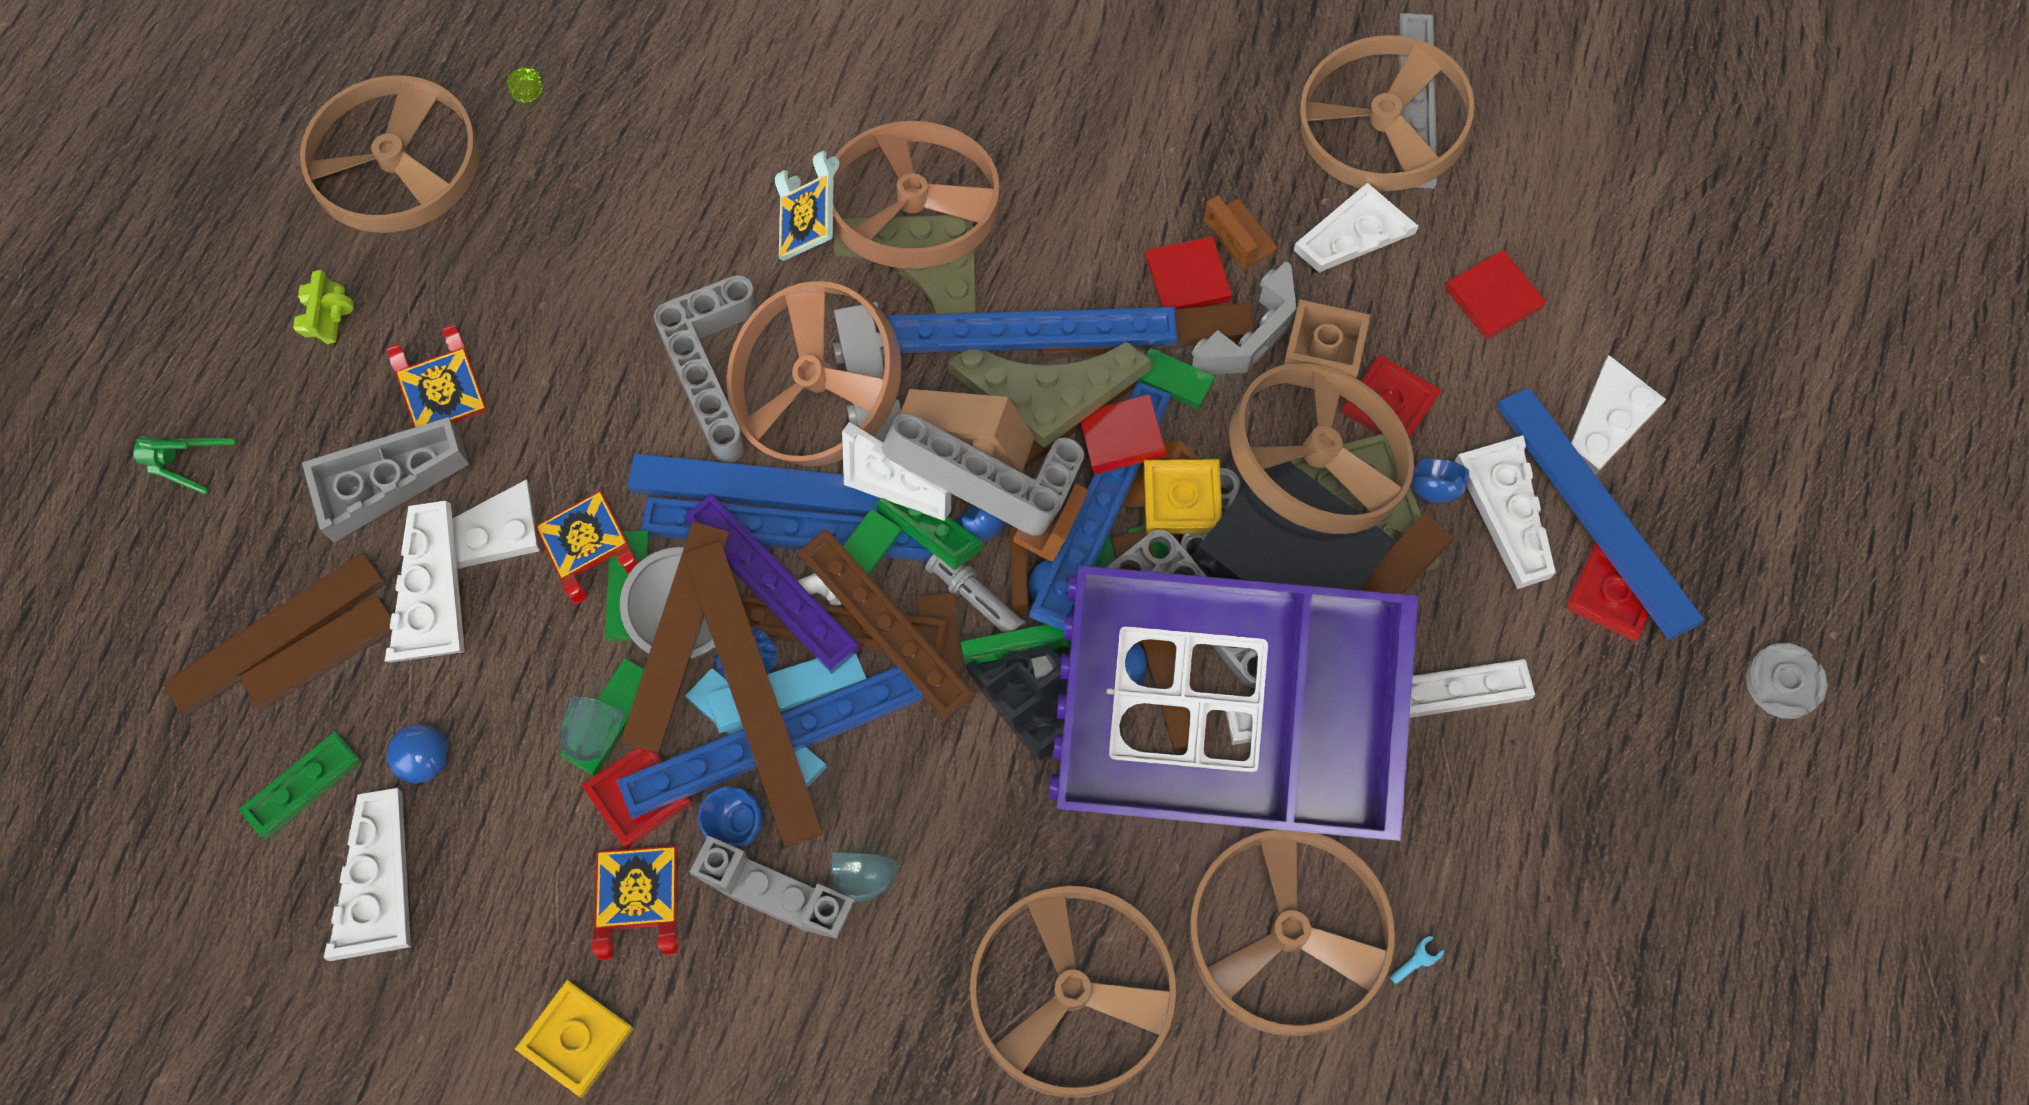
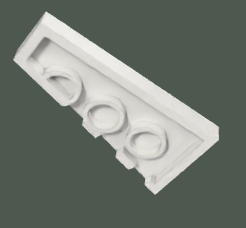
[1454,435,1556,589]
[385,501,465,663]
[324,788,411,961]

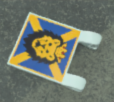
[775,150,839,261]

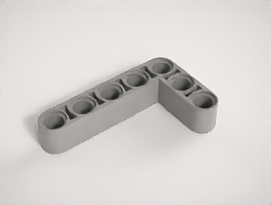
[654,275,757,463]
[882,413,1084,536]
[1106,530,1258,688]

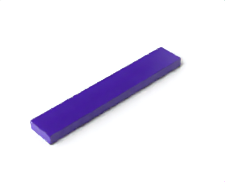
[683,493,860,674]

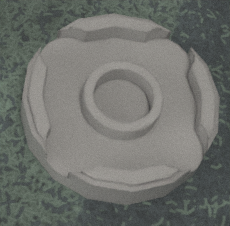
[1746,643,1828,719]

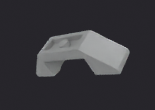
[1192,261,1297,374]
[690,836,855,939]

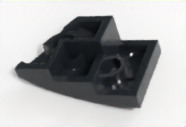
[966,644,1068,761]

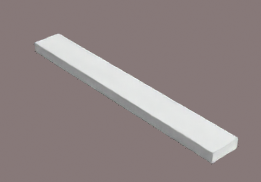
[1224,659,1535,745]

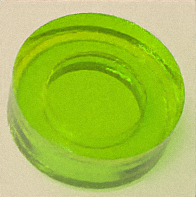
[507,67,543,102]

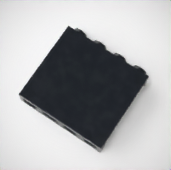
[1191,461,1396,591]

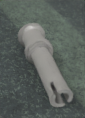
[925,554,1026,633]

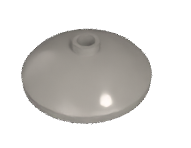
[620,547,715,660]

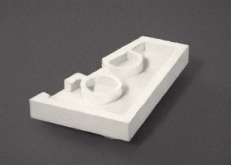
[1294,183,1418,273]
[1571,355,1666,475]
[842,422,951,521]
[452,479,540,569]

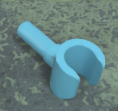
[1389,937,1444,984]

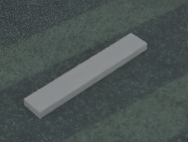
[1398,13,1437,189]

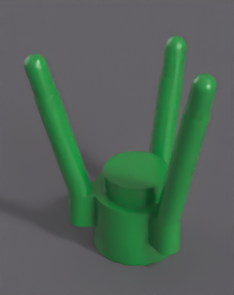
[133,436,237,494]

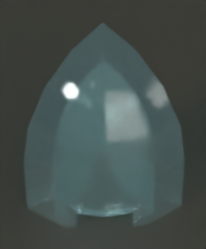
[560,696,625,762]
[831,853,899,902]

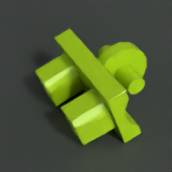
[293,270,354,344]

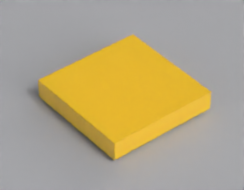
[1144,459,1222,534]
[515,980,634,1099]

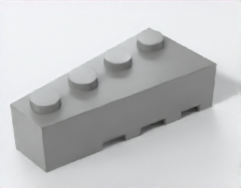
[833,302,901,442]
[302,417,469,543]

